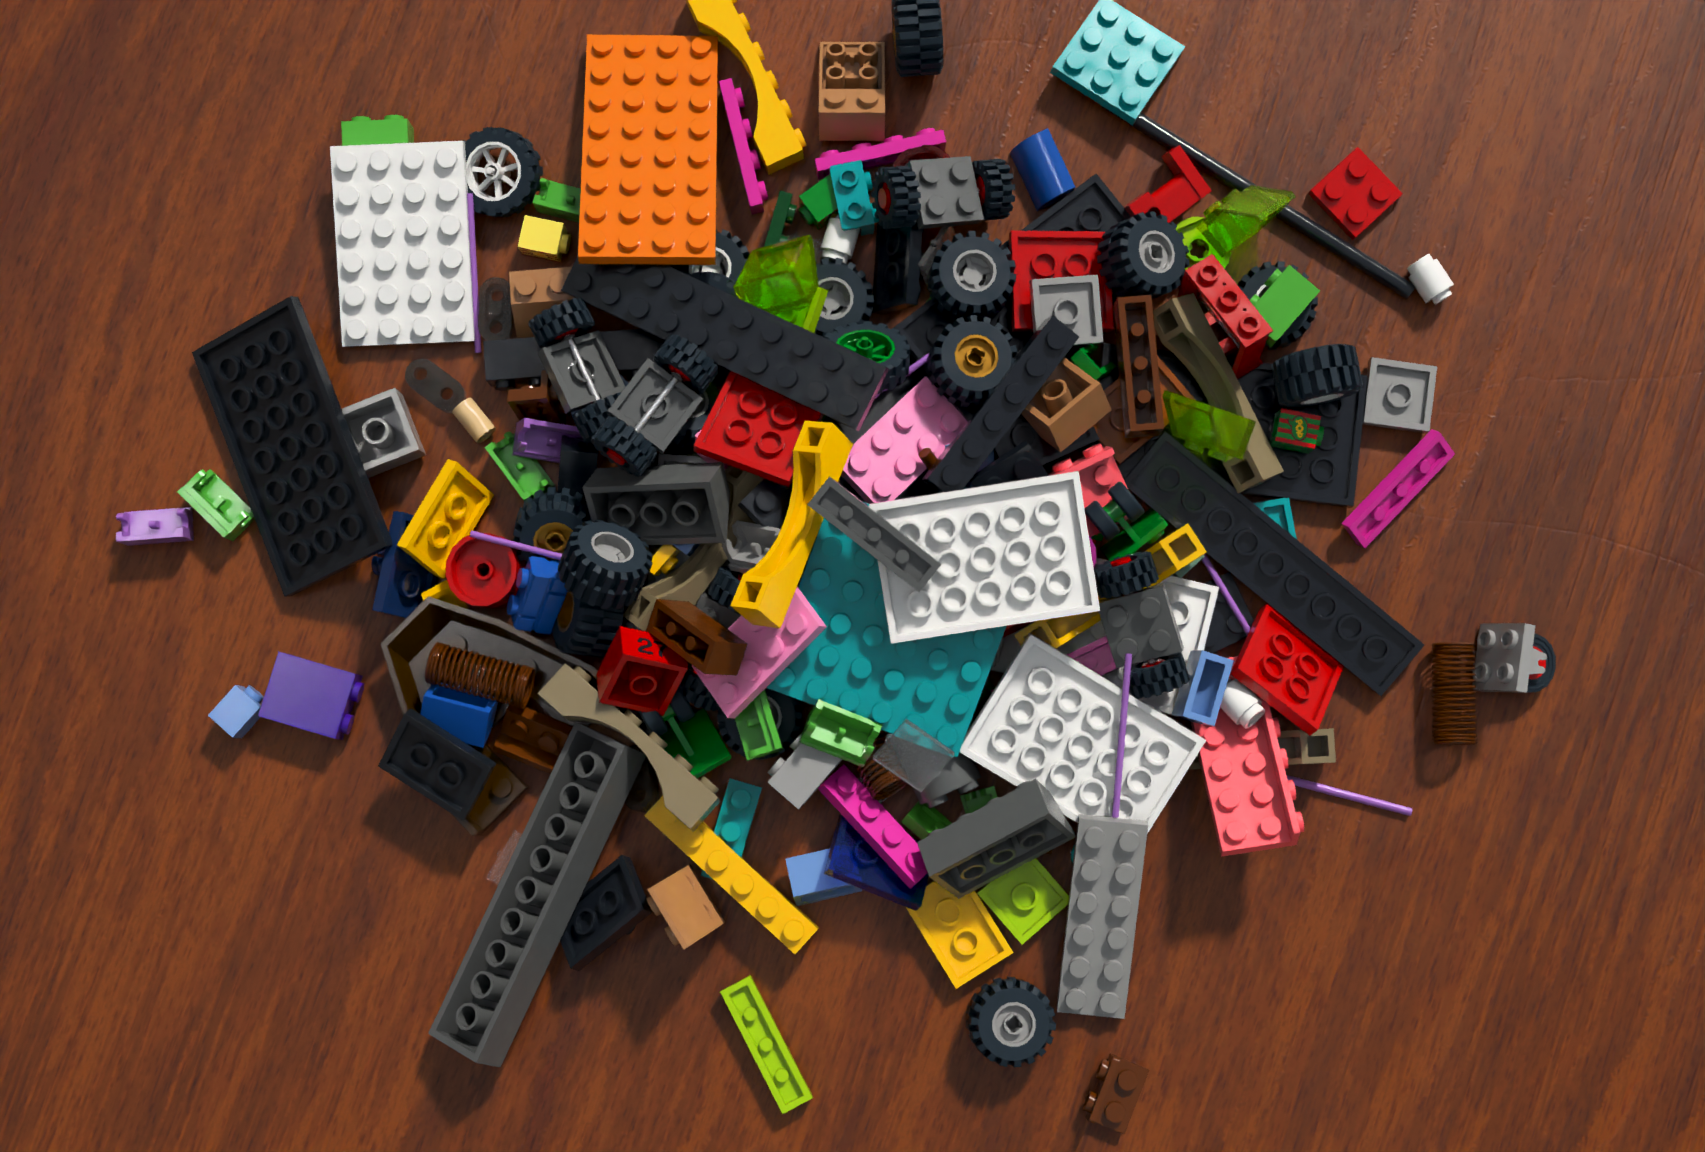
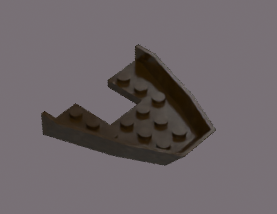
[380,596,598,836]

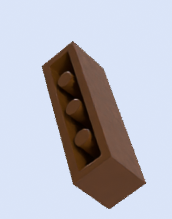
[1113,295,1164,438]

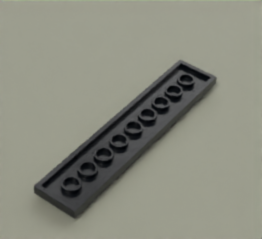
[561,256,889,431]
[1124,431,1425,696]

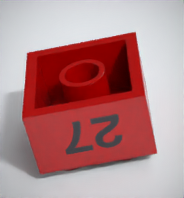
[596,626,688,716]

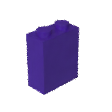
[258,651,364,740]

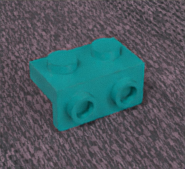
[830,160,879,236]

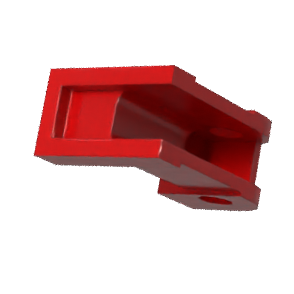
[1124,145,1212,223]

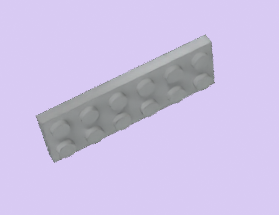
[1056,814,1148,1019]

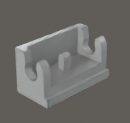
[722,520,781,573]

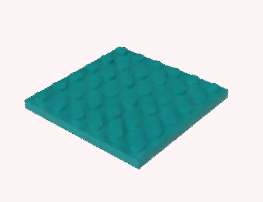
[766,501,1006,757]

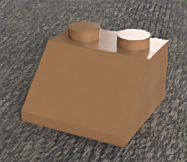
[509,267,574,338]
[1021,357,1112,452]

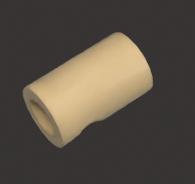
[452,397,496,444]

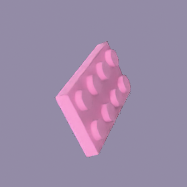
[841,376,968,504]
[692,586,827,719]

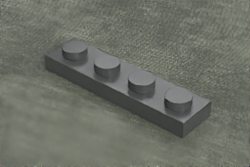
[807,476,941,592]

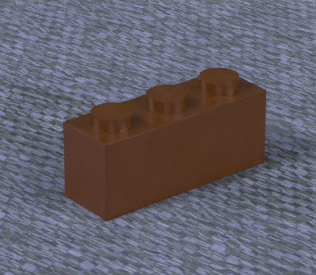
[646,599,747,676]

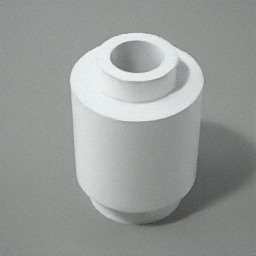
[820,214,861,264]
[1407,254,1454,305]
[1220,678,1265,729]

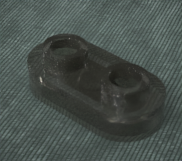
[478,277,513,341]
[405,358,466,413]
[625,745,659,812]

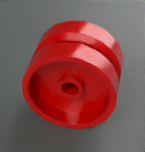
[445,533,526,608]

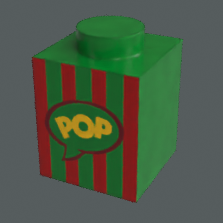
[798,174,838,230]
[1270,408,1324,454]

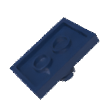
[371,511,437,619]

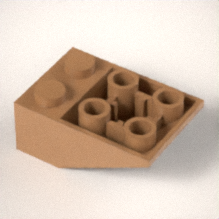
[819,42,885,141]
[646,864,725,950]

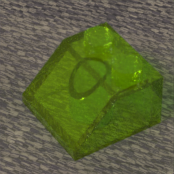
[1197,185,1296,257]
[733,234,819,315]
[1162,390,1256,462]

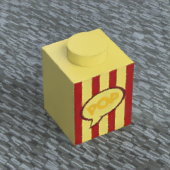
[517,215,571,262]

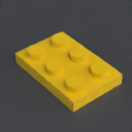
[397,459,494,579]
[902,881,1013,989]

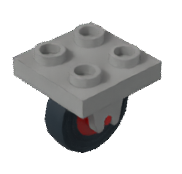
[1472,623,1556,693]

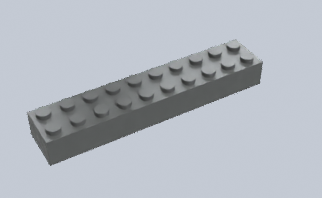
[428,722,646,1067]

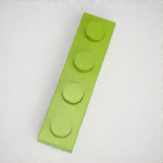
[720,975,813,1114]

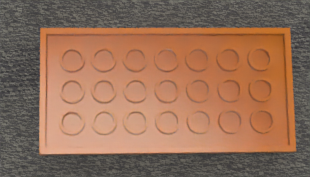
[578,34,718,265]

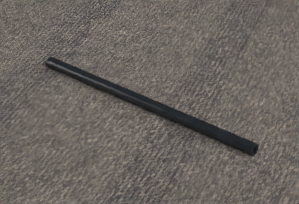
[1102,106,1415,300]

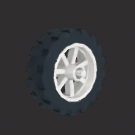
[463,127,543,217]

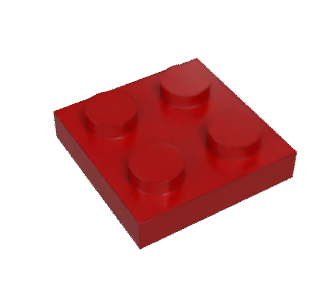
[1308,147,1403,240]

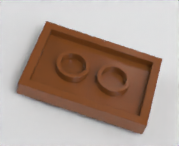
[1093,355,1196,466]

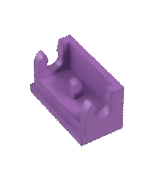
[512,418,582,463]
[116,507,194,546]

